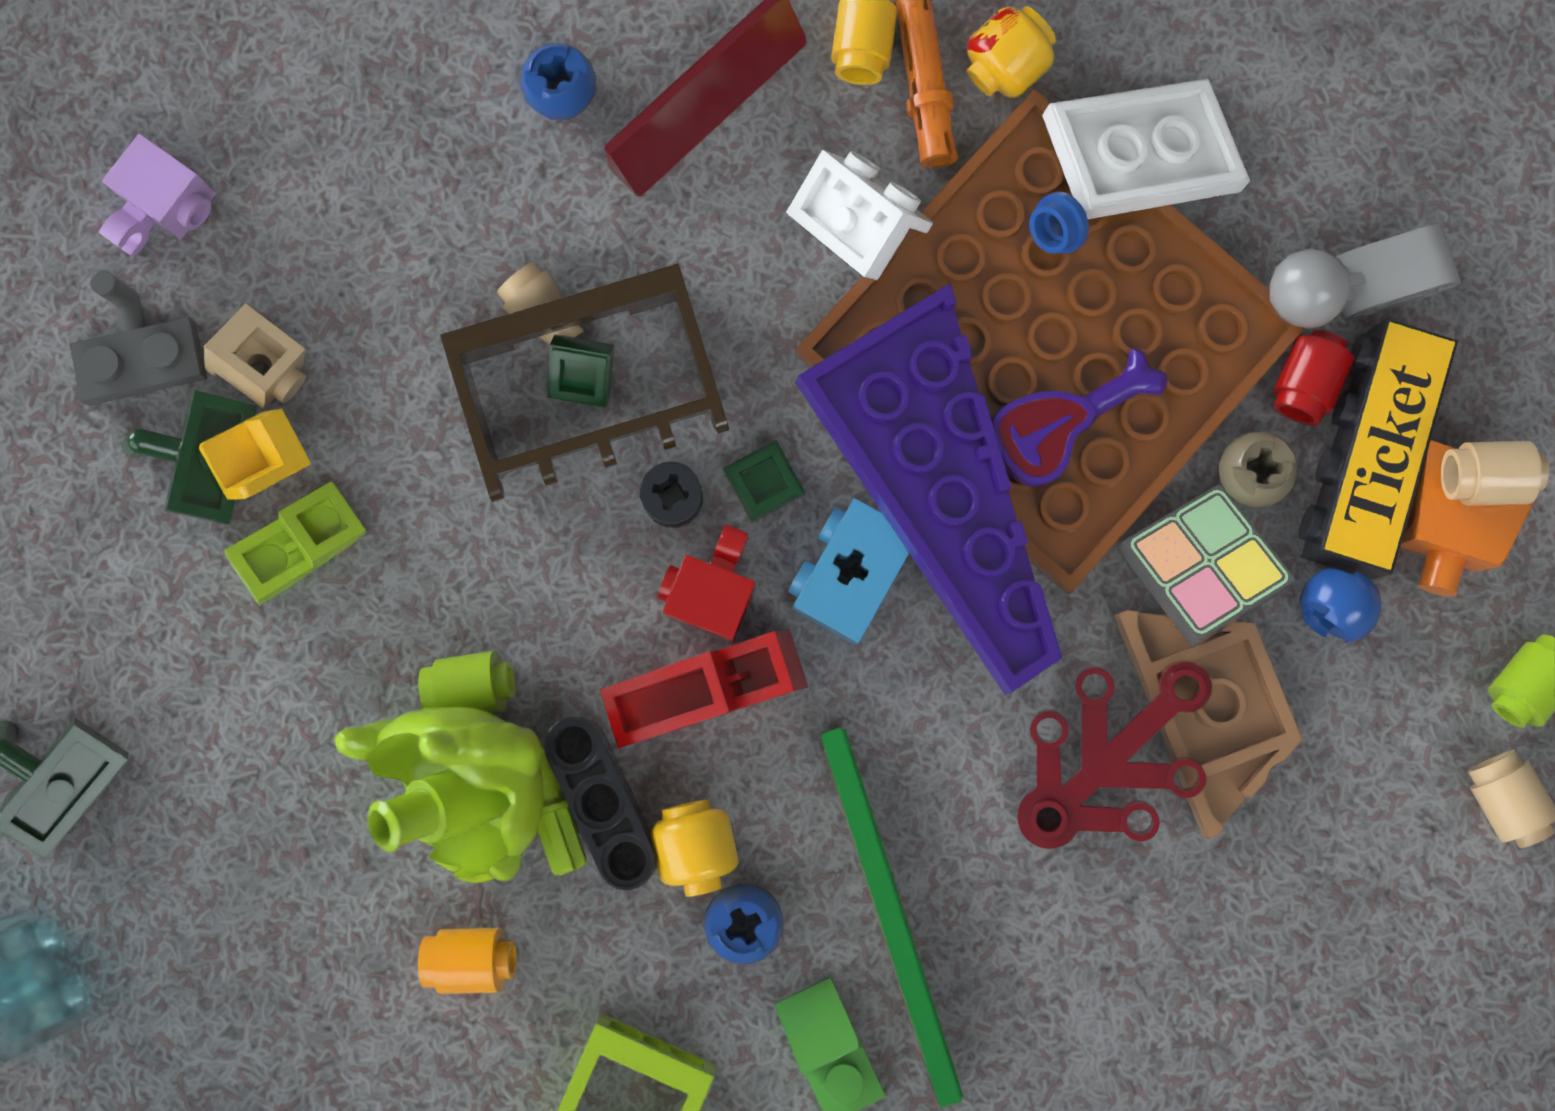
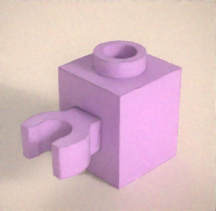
[99,133,217,258]

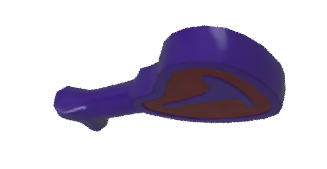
[991,348,1167,488]

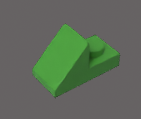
[774,976,886,1111]

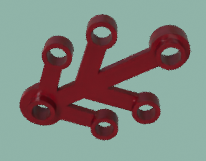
[1017,660,1212,849]

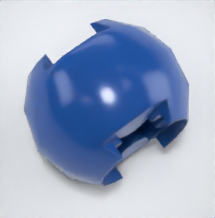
[520,43,596,120]
[1300,566,1382,643]
[704,883,784,965]

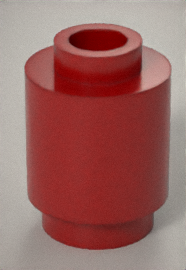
[1273,330,1355,426]

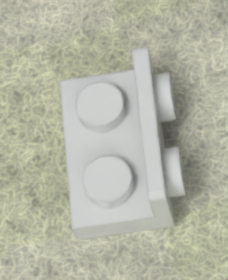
[786,150,933,280]

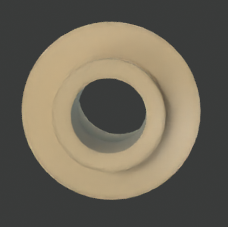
[1441,441,1549,506]
[1468,749,1555,848]

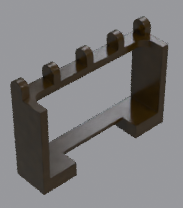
[440,263,729,502]

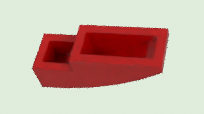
[599,629,808,749]

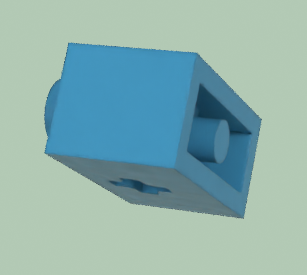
[788,498,909,646]

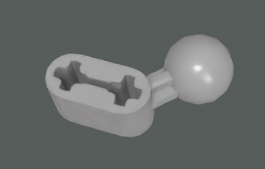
[1269,224,1461,329]

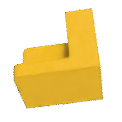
[199,408,311,500]

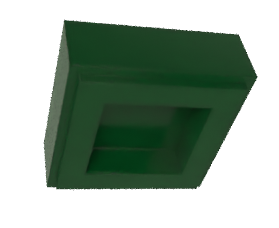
[547,335,614,408]
[723,440,805,523]

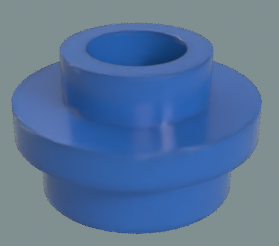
[1029,192,1089,254]

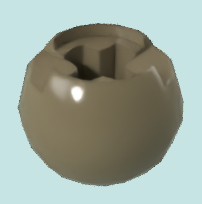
[1218,432,1299,508]

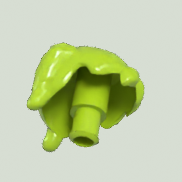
[334,707,544,883]

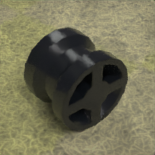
[640,462,703,528]

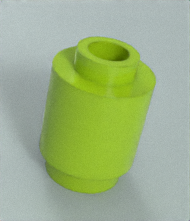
[1488,634,1555,728]
[418,650,516,714]

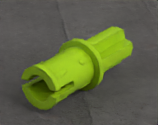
[538,749,587,876]

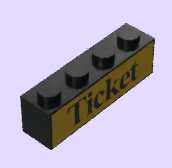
[1299,318,1459,580]

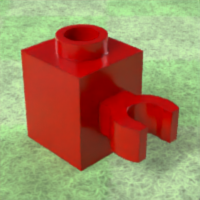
[657,524,756,643]

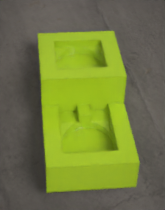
[224,481,366,606]

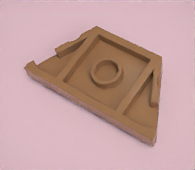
[1113,610,1303,839]

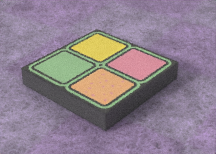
[1118,483,1296,648]

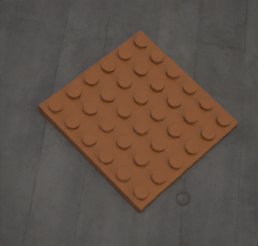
[795,88,1305,595]

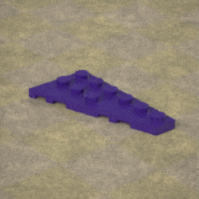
[795,283,1062,695]

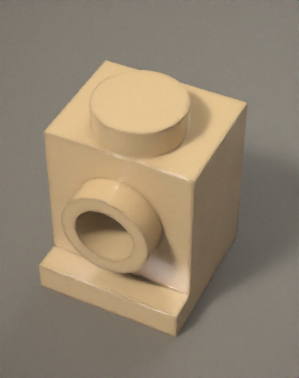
[204,303,306,409]

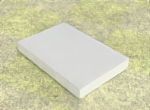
[1042,79,1250,219]

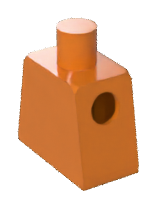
[1400,440,1535,597]

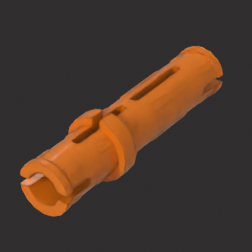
[894,0,958,169]

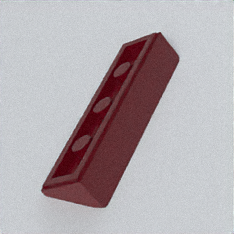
[604,0,807,197]

